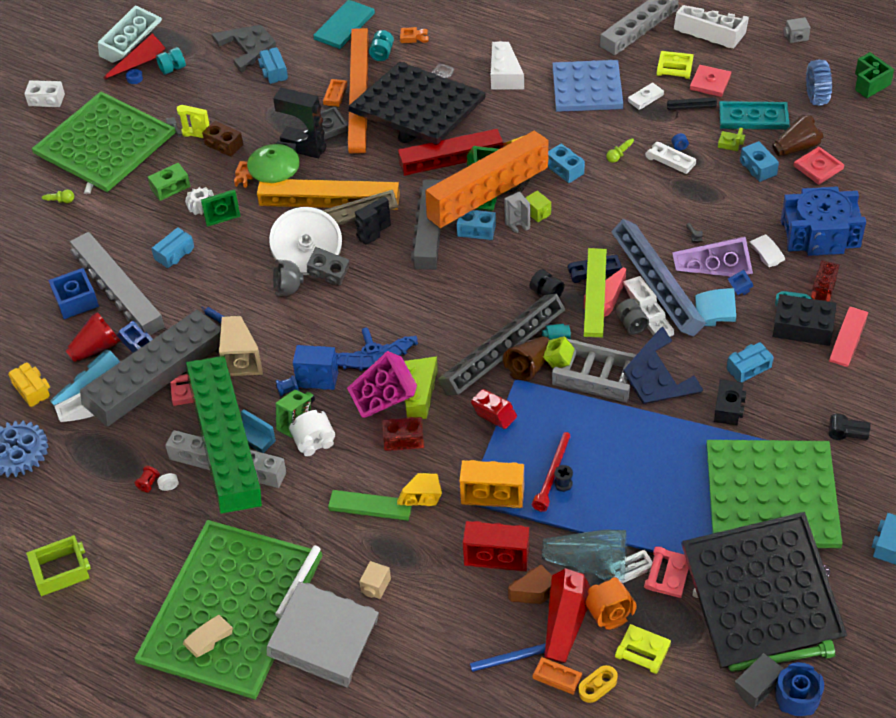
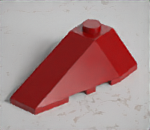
[103,33,166,80]
[545,568,590,663]

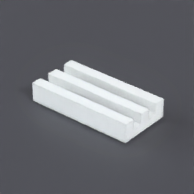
[607,549,653,583]

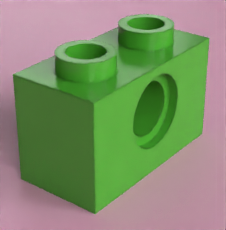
[148,163,191,201]

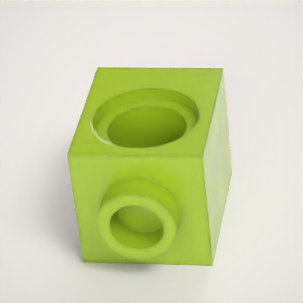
[543,336,575,369]

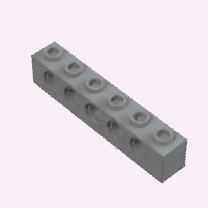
[600,0,679,55]
[165,430,287,488]

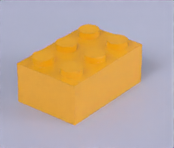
[460,460,524,508]

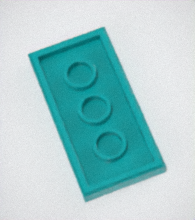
[313,0,375,49]
[719,101,790,130]

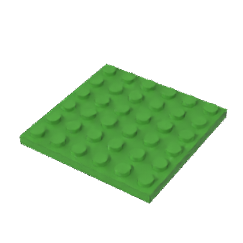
[32,92,176,192]
[706,440,842,548]

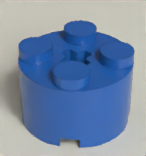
[775,662,824,716]

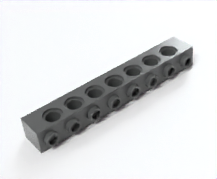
[437,294,566,395]

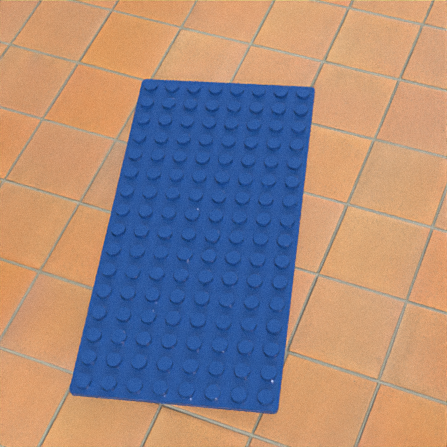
[474,380,766,555]

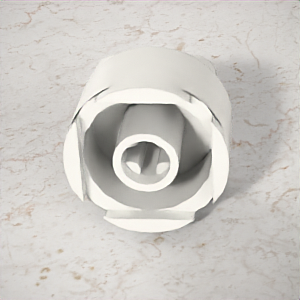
[289,410,335,456]

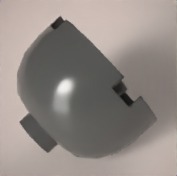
[273,259,304,296]

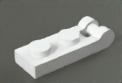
[645,142,696,174]

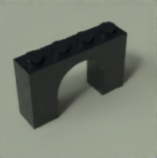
[273,87,326,159]

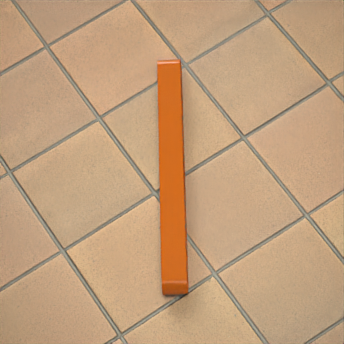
[348,28,369,154]

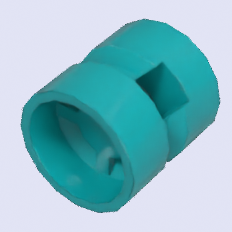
[369,30,394,61]
[156,47,186,75]

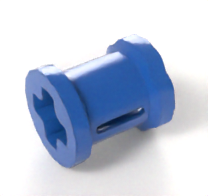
[275,375,299,397]

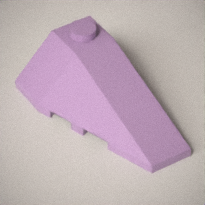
[672,236,753,277]

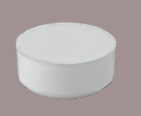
[157,473,179,491]

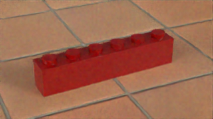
[398,129,503,176]

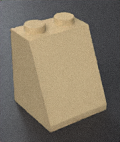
[219,316,263,376]

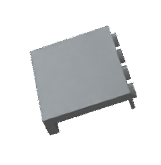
[267,581,379,688]

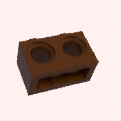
[202,121,244,157]

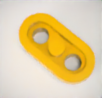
[578,665,618,703]

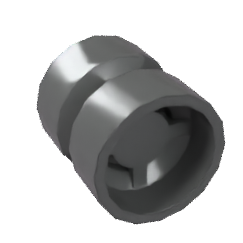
[615,299,649,335]

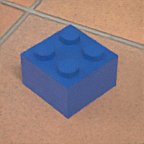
[48,268,99,319]
[293,345,338,390]

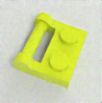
[657,51,694,79]
[177,105,210,138]
[615,624,671,674]

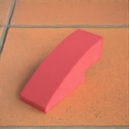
[829,307,868,367]

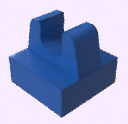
[728,270,754,295]

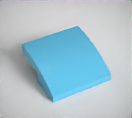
[695,288,736,326]

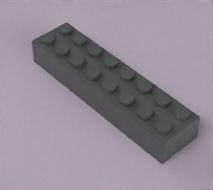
[80,309,221,427]

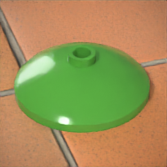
[247,144,299,183]

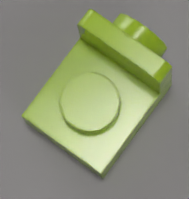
[718,128,745,151]

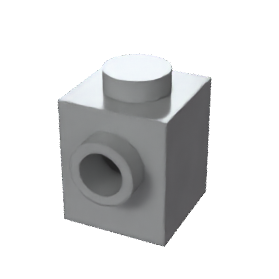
[783,17,811,43]

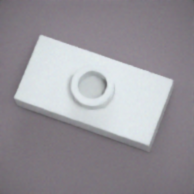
[628,82,664,110]

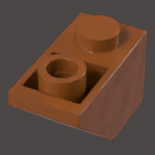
[508,565,552,604]

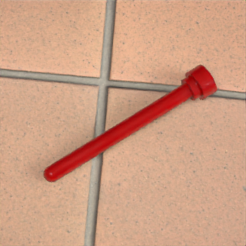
[532,432,570,512]

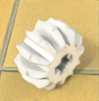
[185,187,214,215]

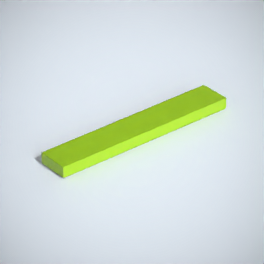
[584,248,607,338]

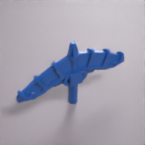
[336,328,418,371]

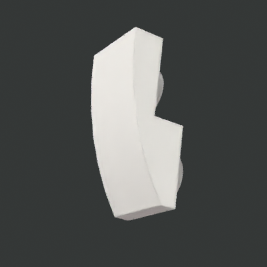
[750,234,785,267]

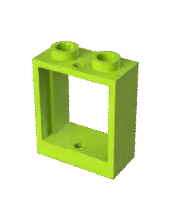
[26,535,91,596]

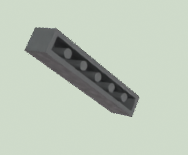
[411,179,443,270]

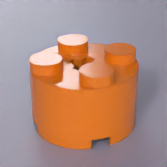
[586,577,637,630]

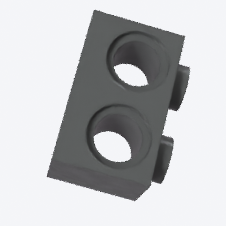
[307,246,349,286]

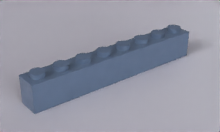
[611,219,707,337]

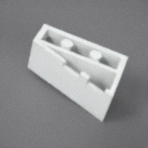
[491,41,524,89]

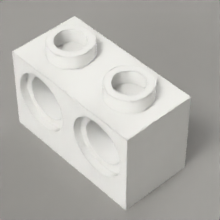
[25,81,65,107]

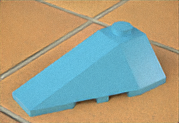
[50,350,120,405]

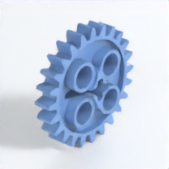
[0,420,49,477]

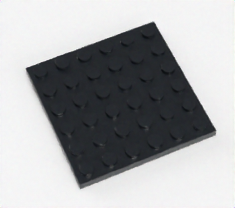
[348,62,486,145]
[681,512,847,669]

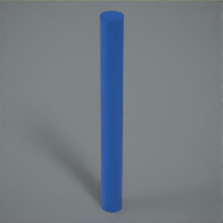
[470,643,546,672]

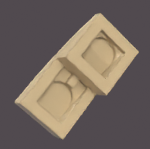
[183,615,233,658]

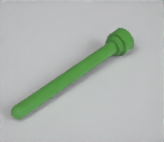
[728,639,835,672]

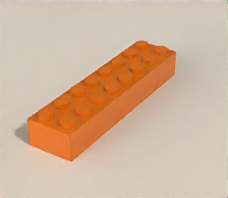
[425,130,549,228]

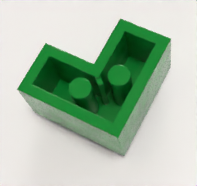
[855,52,894,98]

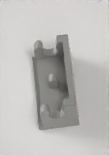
[504,192,530,233]

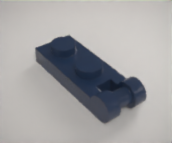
[567,254,622,283]

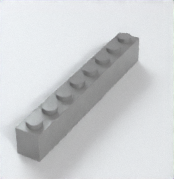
[70,232,165,335]

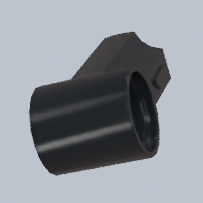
[829,413,871,440]

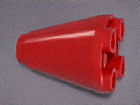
[65,312,121,362]

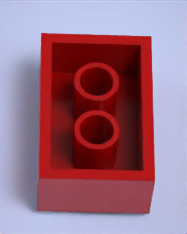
[463,521,530,572]

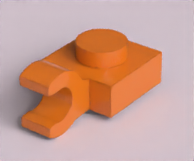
[400,27,429,43]

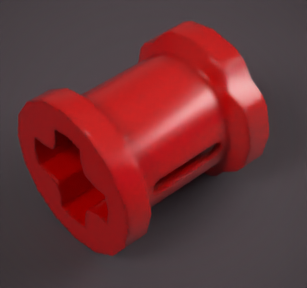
[134,466,160,493]

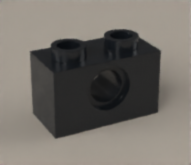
[714,379,746,425]

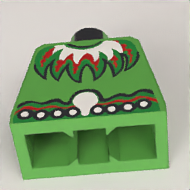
[276,390,315,438]

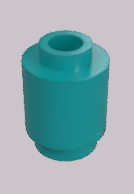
[542,323,571,340]

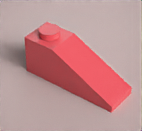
[583,267,626,317]

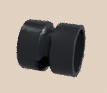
[529,269,565,297]

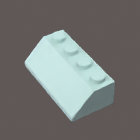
[98,5,162,63]

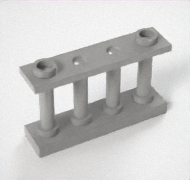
[552,339,636,403]

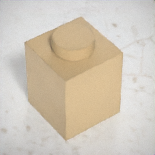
[360,561,391,599]

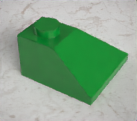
[201,189,241,227]

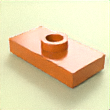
[323,79,348,107]
[533,657,583,695]

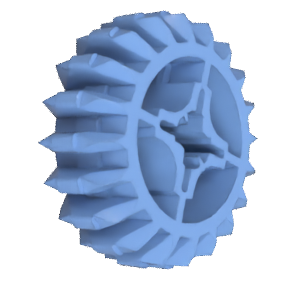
[806,59,832,106]

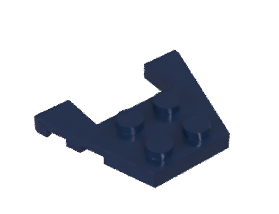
[623,327,703,404]

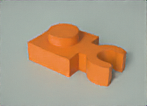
[234,161,253,188]

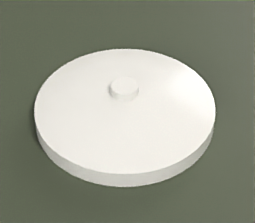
[269,207,342,275]

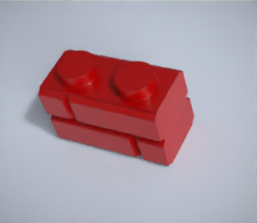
[471,389,517,429]

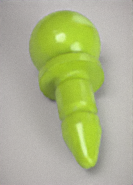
[606,138,634,163]
[42,189,75,203]

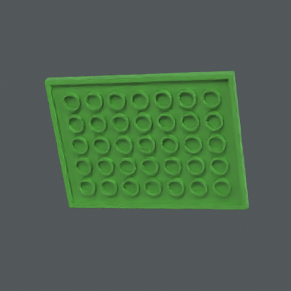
[135,520,322,700]

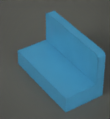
[241,409,276,453]

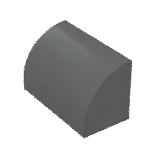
[735,653,784,709]

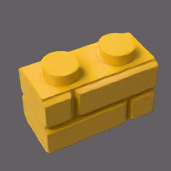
[8,362,50,407]

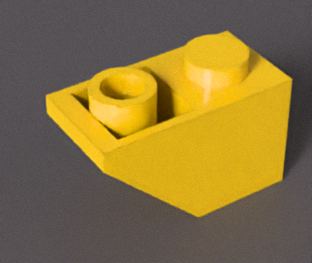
[397,473,442,506]

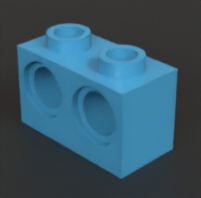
[548,143,585,183]
[457,210,496,240]

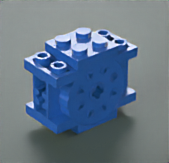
[781,187,866,256]

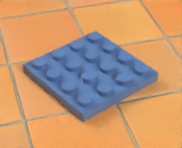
[552,60,623,112]

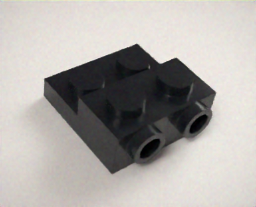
[354,196,391,245]

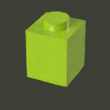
[526,190,551,222]

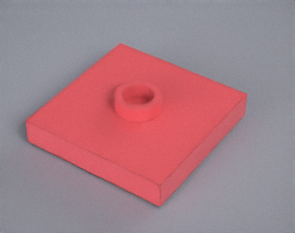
[690,65,731,97]
[793,146,844,185]

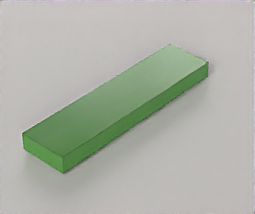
[328,490,412,521]

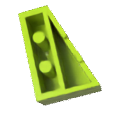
[404,356,438,421]

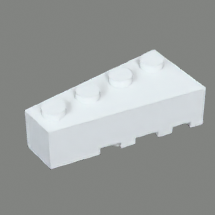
[674,5,749,49]

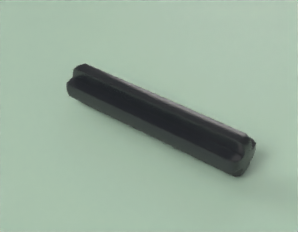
[667,97,717,110]

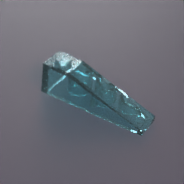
[542,529,628,580]

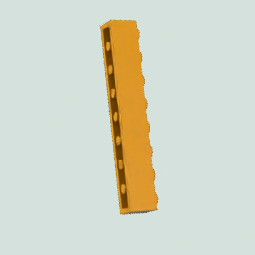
[257,179,400,210]

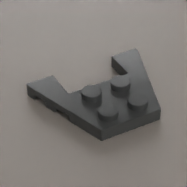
[212,25,276,72]

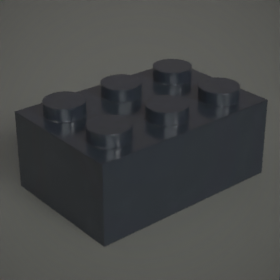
[772,294,837,346]

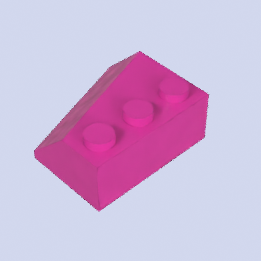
[347,351,417,418]

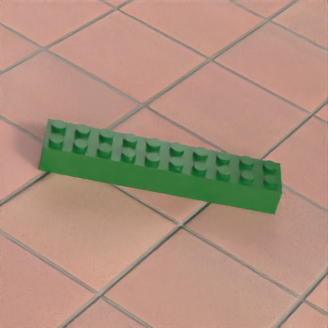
[186,356,262,514]

